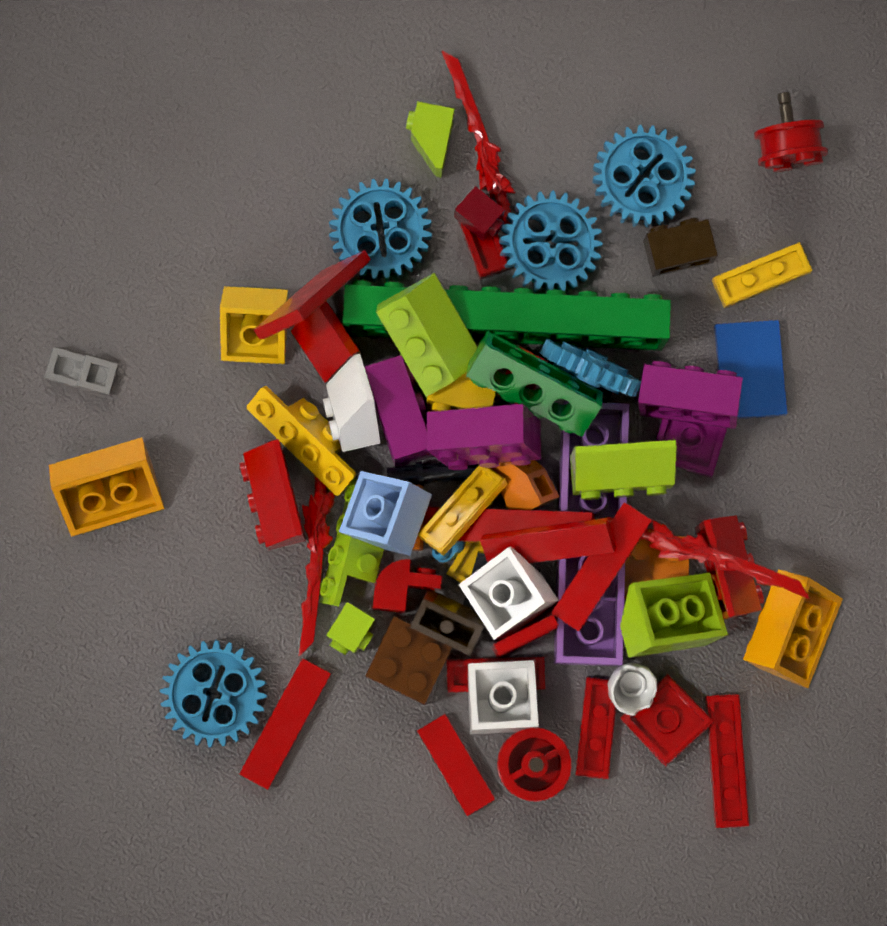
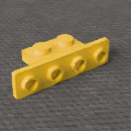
[247,386,357,496]

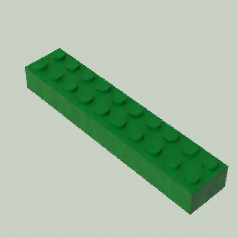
[343,280,671,351]

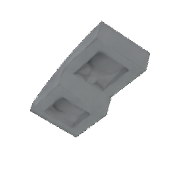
[44,347,118,395]

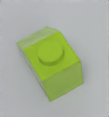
[406,101,455,178]

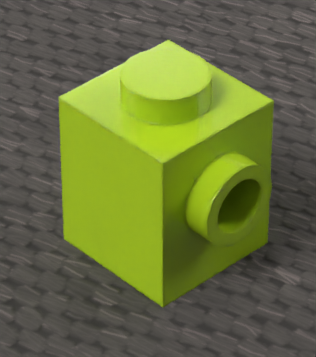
[326,602,375,656]

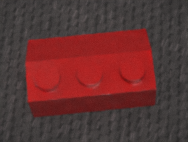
[239,439,306,551]
[695,515,764,620]

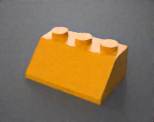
[49,437,165,537]
[743,569,843,688]

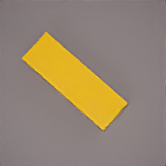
[712,242,813,308]
[418,466,508,556]

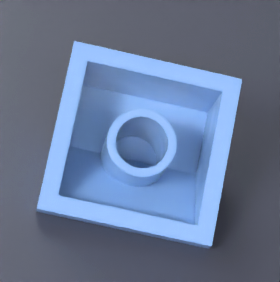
[339,471,432,556]

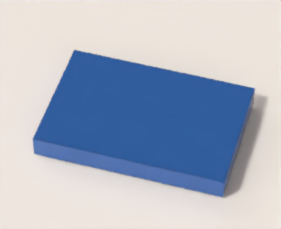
[714,320,787,419]

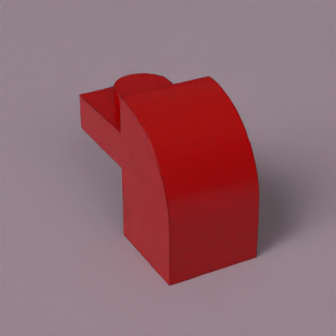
[373,559,442,613]

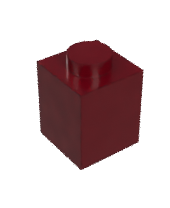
[454,186,505,241]

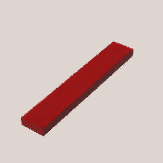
[423,507,595,542]

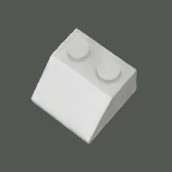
[323,354,380,452]
[459,547,559,640]
[468,660,539,734]

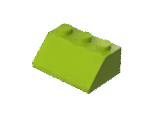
[376,273,478,397]
[570,440,676,500]
[620,573,728,658]

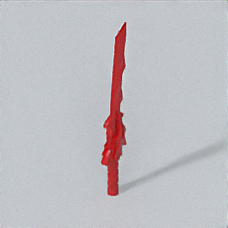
[441,51,516,236]
[299,476,336,656]
[608,517,810,599]

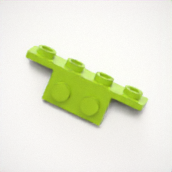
[319,479,384,606]

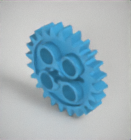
[592,125,696,228]
[329,178,432,282]
[499,191,603,293]
[540,339,641,397]
[160,640,268,747]

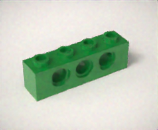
[466,331,603,437]

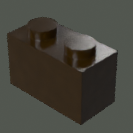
[643,217,718,277]
[411,589,484,655]

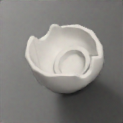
[608,662,657,716]

